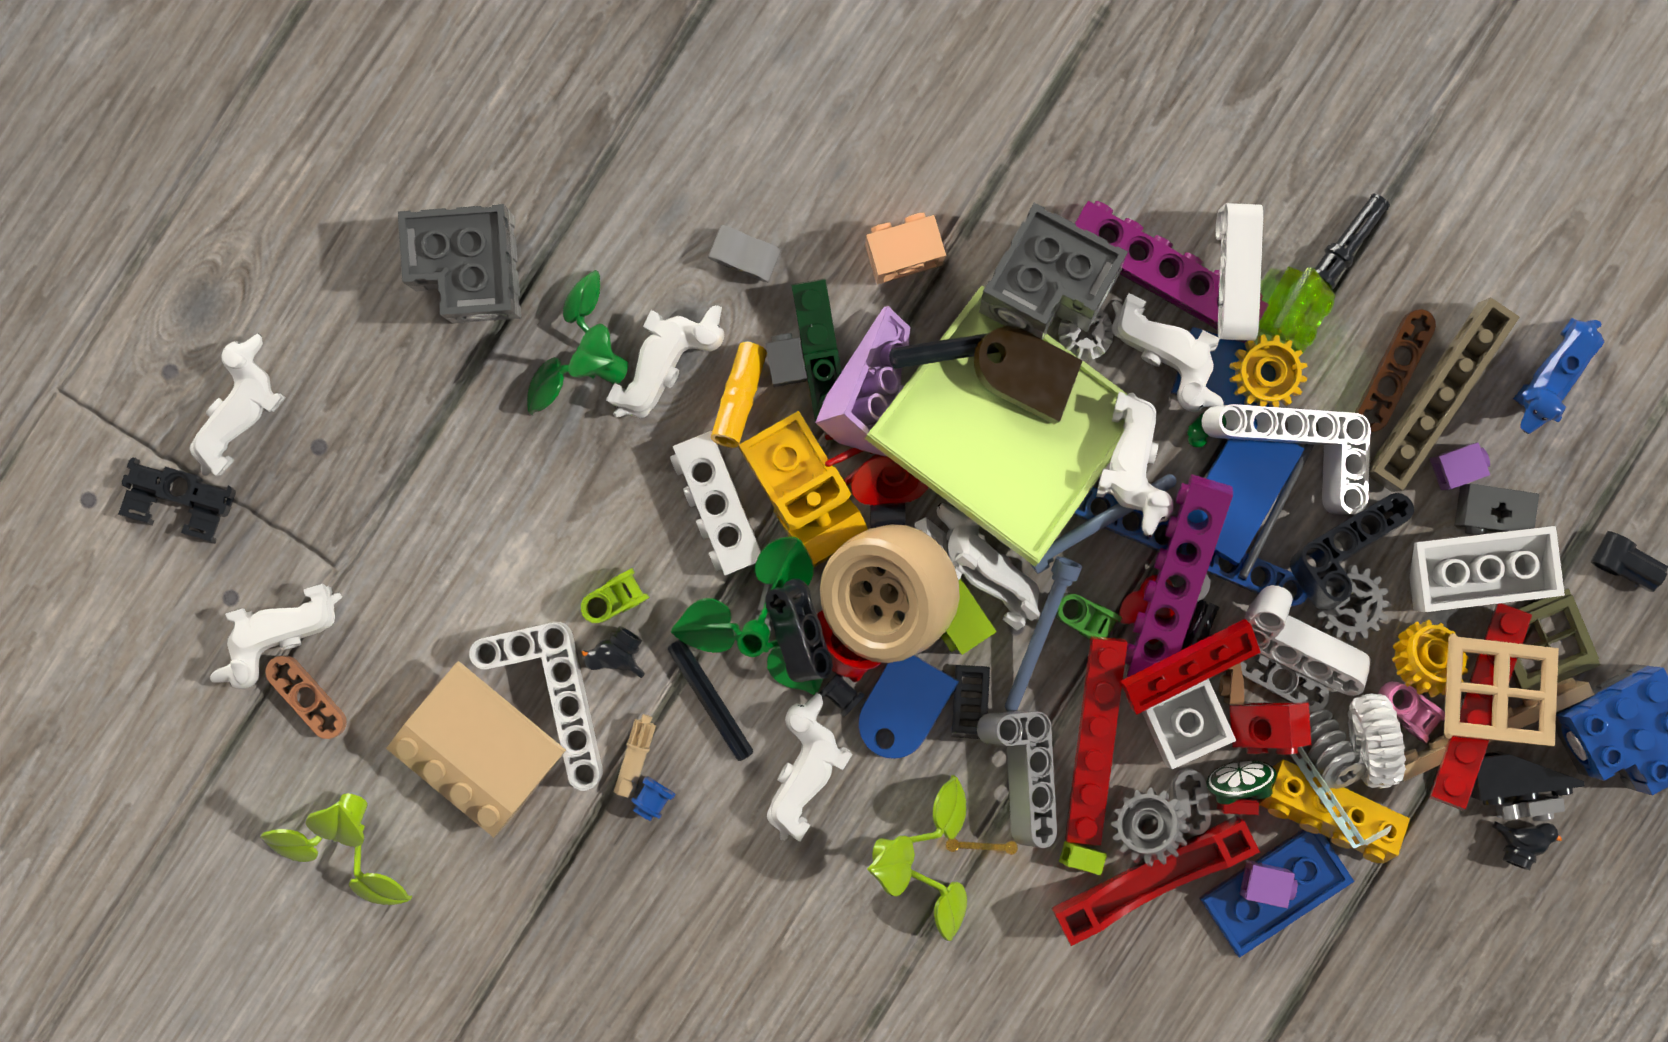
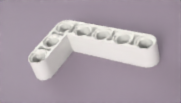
[1202,404,1371,515]
[469,622,603,791]

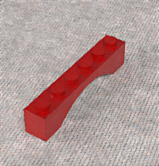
[1051,816,1260,946]

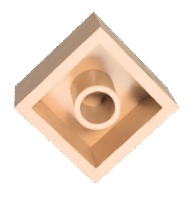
[865,213,946,285]

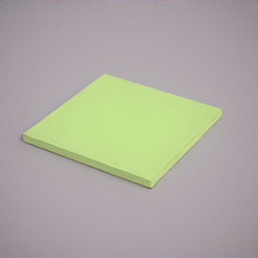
[864,286,1127,566]

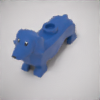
[1513,318,1604,434]

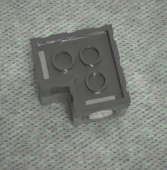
[979,202,1128,340]
[398,204,522,323]

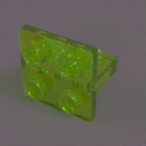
[1258,266,1335,354]

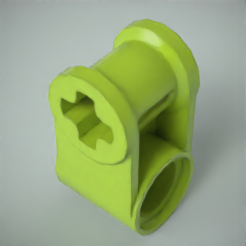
[581,568,650,623]

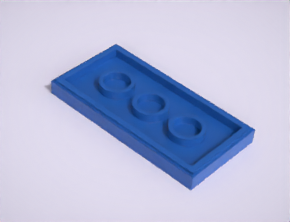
[1187,418,1304,566]
[1199,829,1355,958]

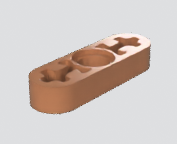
[265,655,347,739]

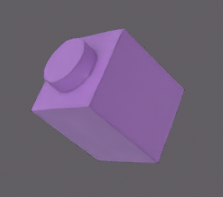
[1429,442,1490,490]
[1240,860,1298,909]

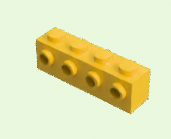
[1259,759,1410,863]

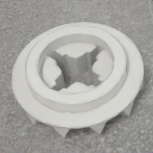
[1058,310,1113,360]

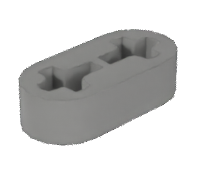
[1172,768,1211,835]

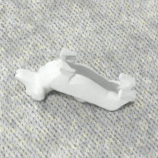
[1112,293,1224,412]
[606,305,724,418]
[190,333,286,476]
[1096,392,1173,537]
[937,503,1041,630]
[210,584,342,689]
[767,692,852,842]

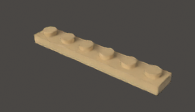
[1402,678,1594,781]

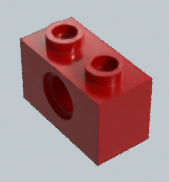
[1230,702,1312,755]

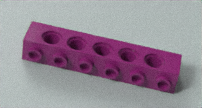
[1075,201,1269,343]
[1125,474,1233,677]

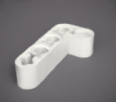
[1216,203,1263,341]
[1244,585,1371,696]

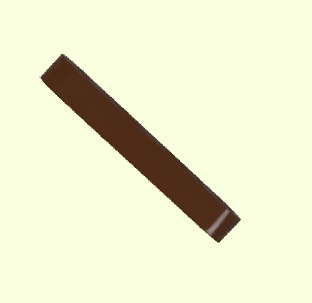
[1355,309,1436,433]

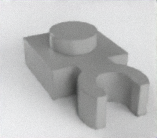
[1496,794,1565,821]

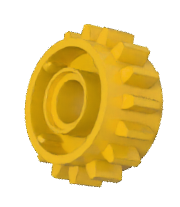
[1229,334,1308,408]
[1392,620,1468,697]

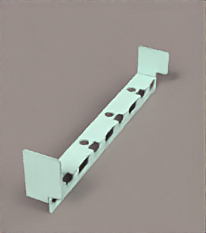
[1290,747,1392,849]

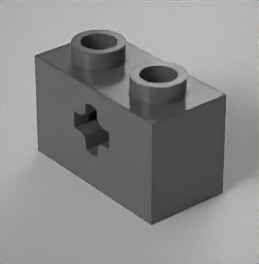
[1454,483,1539,535]

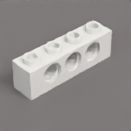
[670,431,761,575]

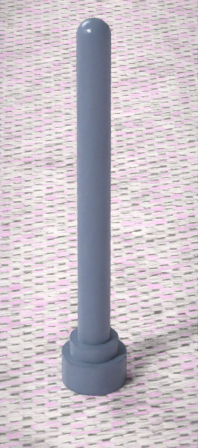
[1030,474,1177,574]
[1005,556,1082,711]

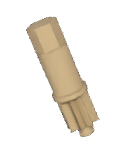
[614,714,656,798]

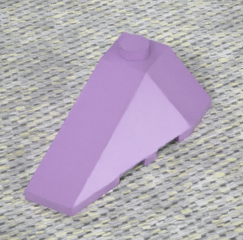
[815,306,910,456]

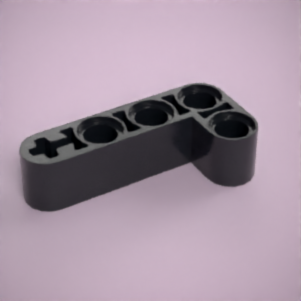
[1290,493,1414,611]

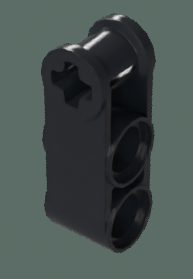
[765,578,833,682]

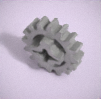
[1314,565,1391,640]

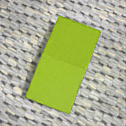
[1059,841,1107,876]

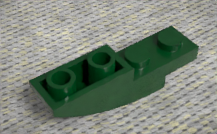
[791,278,842,422]

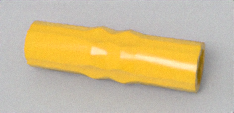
[711,342,767,448]

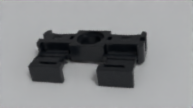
[118,457,236,544]

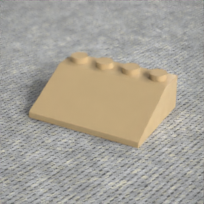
[386,661,566,838]

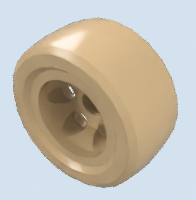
[820,524,960,663]

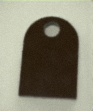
[974,326,1083,424]

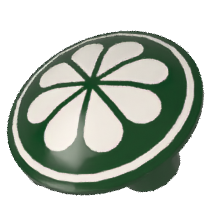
[1206,760,1277,805]

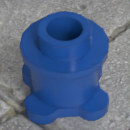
[631,776,676,821]

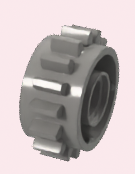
[1111,788,1190,866]

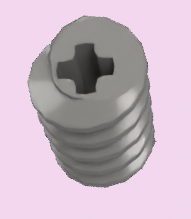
[1302,709,1367,789]

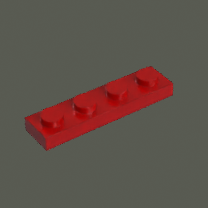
[1121,619,1261,715]

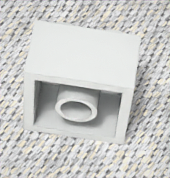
[1142,679,1236,769]

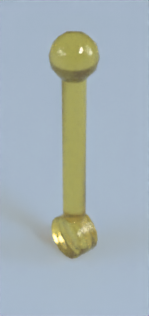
[946,838,1018,855]

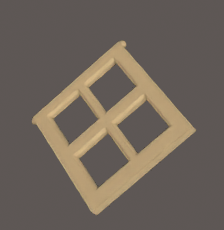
[1444,633,1559,747]

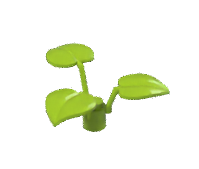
[867,775,967,941]
[260,793,412,905]

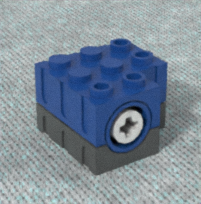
[1555,664,1668,795]

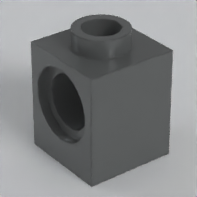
[765,333,807,387]

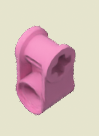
[1378,681,1445,744]

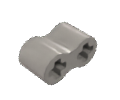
[708,225,782,283]

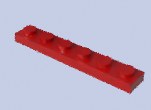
[1429,603,1532,811]
[1065,636,1128,846]

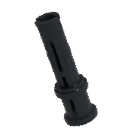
[1307,193,1390,291]

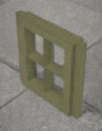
[1512,588,1601,691]

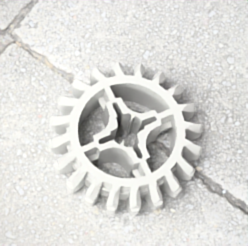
[1347,693,1406,789]

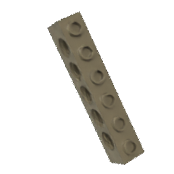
[1369,297,1520,492]

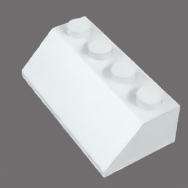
[1409,526,1565,612]

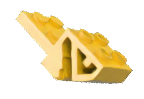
[739,411,868,567]

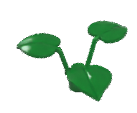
[527,270,628,416]
[671,537,823,695]

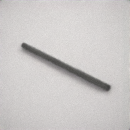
[1239,430,1318,579]

